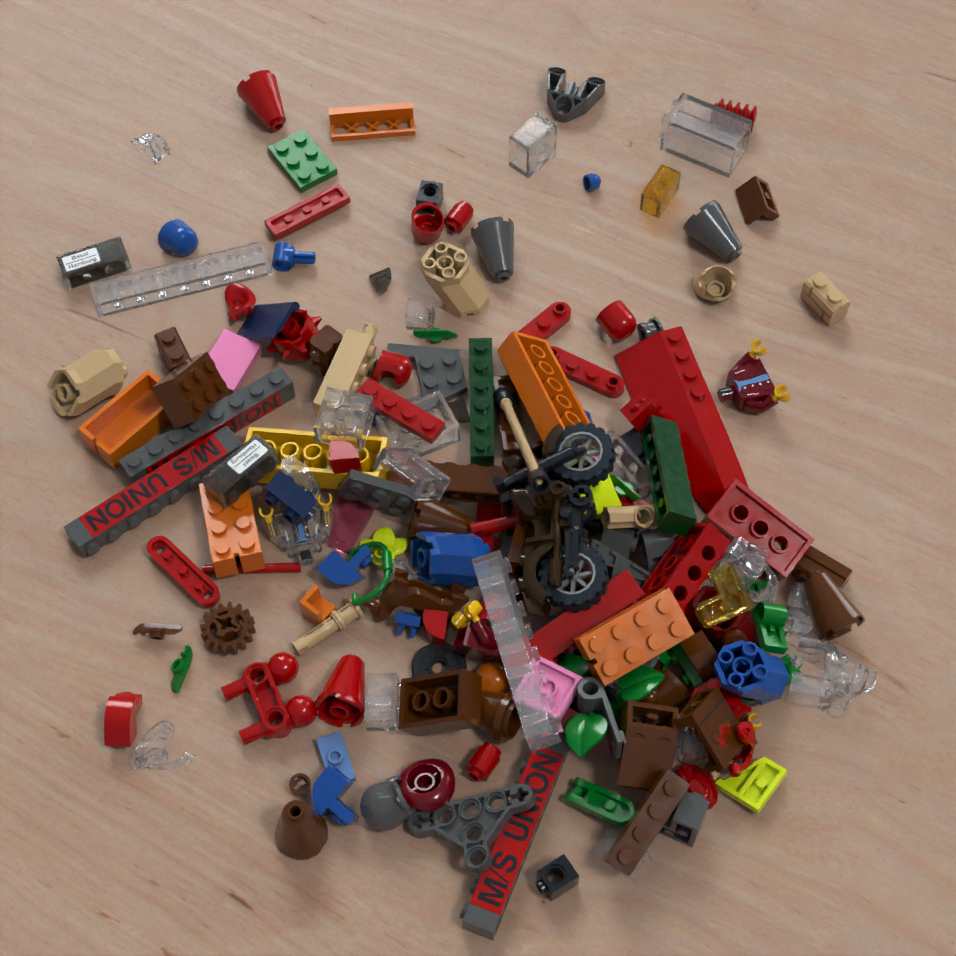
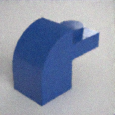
[317,545,375,586]
[312,765,359,826]

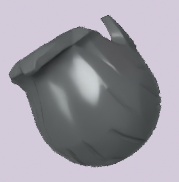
[360,775,416,831]

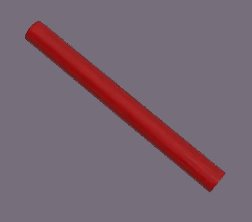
[202,562,301,575]

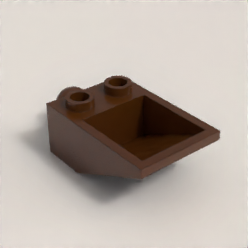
[616,689,679,791]

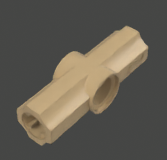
[601,505,657,529]

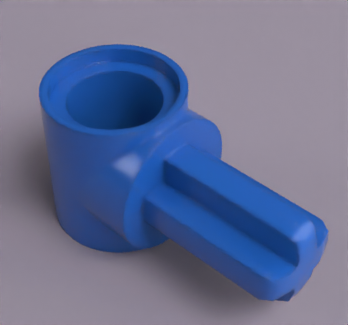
[272,242,316,272]

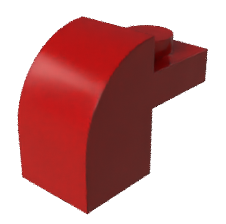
[104,692,142,747]

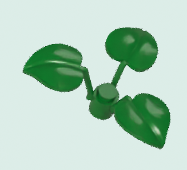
[555,655,665,759]

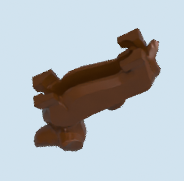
[362,567,469,621]

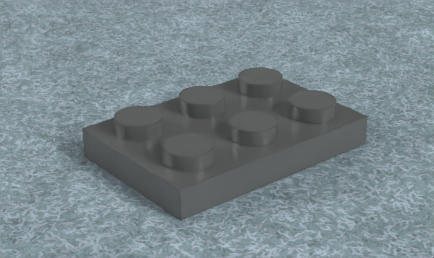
[336,469,421,514]

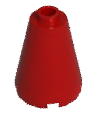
[237,70,286,131]
[314,654,365,727]

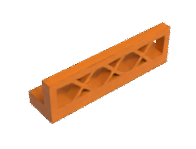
[329,102,415,142]

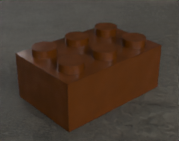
[151,352,229,429]
[398,668,482,736]

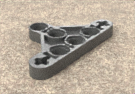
[408,784,536,874]

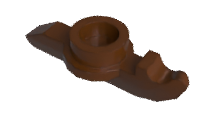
[133,623,183,640]

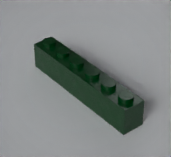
[469,338,494,467]
[641,415,697,536]

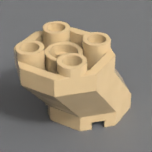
[421,242,489,318]
[49,348,127,416]

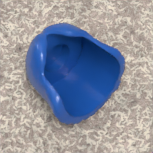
[158,219,199,257]

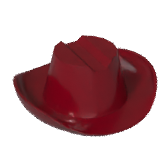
[397,758,455,811]

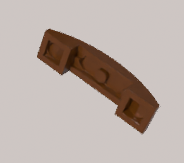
[493,375,526,453]

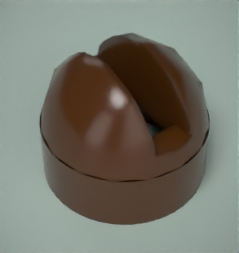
[289,773,311,796]

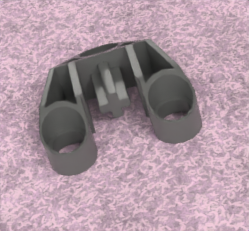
[547,67,606,123]

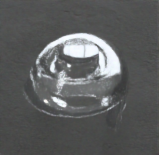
[674,725,710,764]

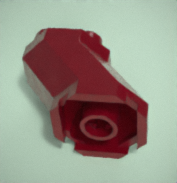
[692,582,760,654]

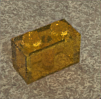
[640,164,681,218]

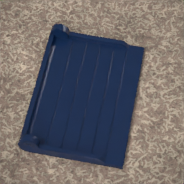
[237,302,300,340]

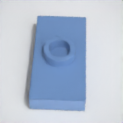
[316,731,356,782]

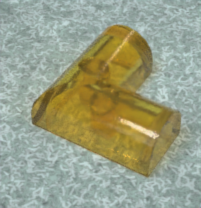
[696,562,755,629]

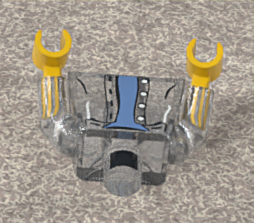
[258,493,333,566]

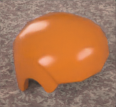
[476,661,513,693]

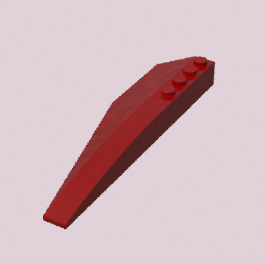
[615,326,770,579]

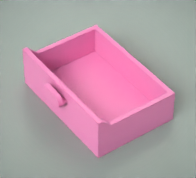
[208,329,261,396]

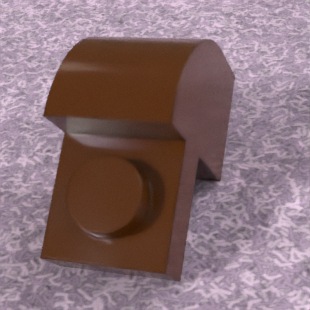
[680,630,718,682]

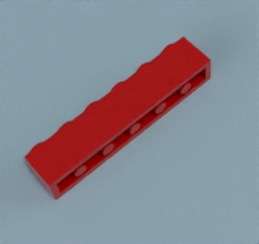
[500,569,645,683]

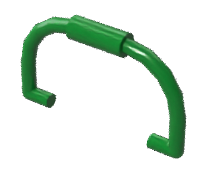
[349,541,393,606]

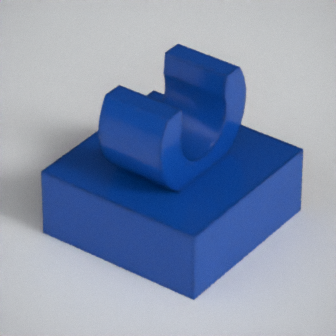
[395,610,423,638]

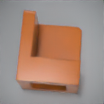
[299,585,336,626]

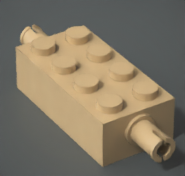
[313,323,378,434]

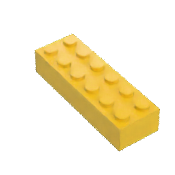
[241,427,392,489]

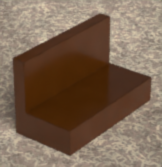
[735,176,780,225]

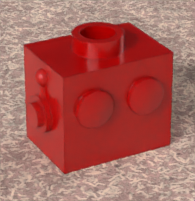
[620,391,666,433]

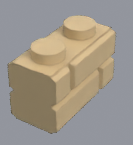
[800,272,850,326]

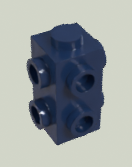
[259,470,318,526]

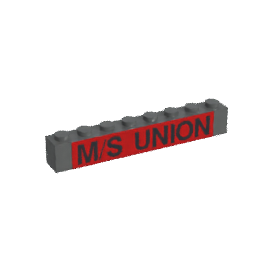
[119,367,295,484]
[64,425,243,558]
[460,728,570,941]

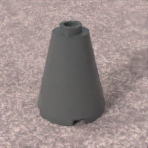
[683,200,742,261]
[470,217,514,282]

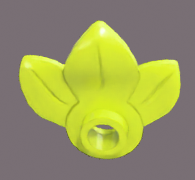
[359,527,408,569]

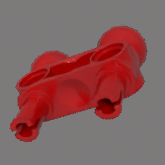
[221,652,318,745]

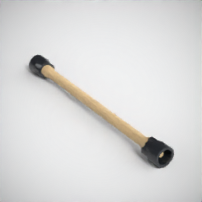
[493,387,551,494]

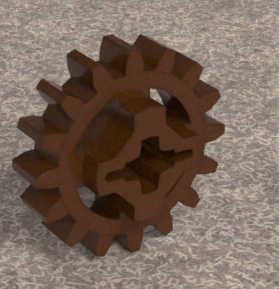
[200,602,256,656]

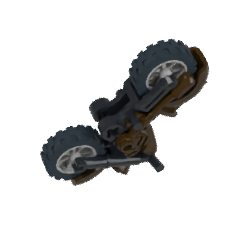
[492,422,616,615]

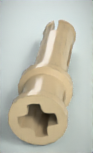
[291,598,364,656]

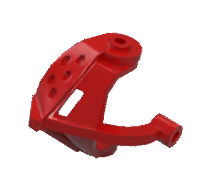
[703,721,758,777]

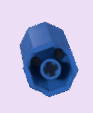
[410,531,490,587]
[713,640,790,705]

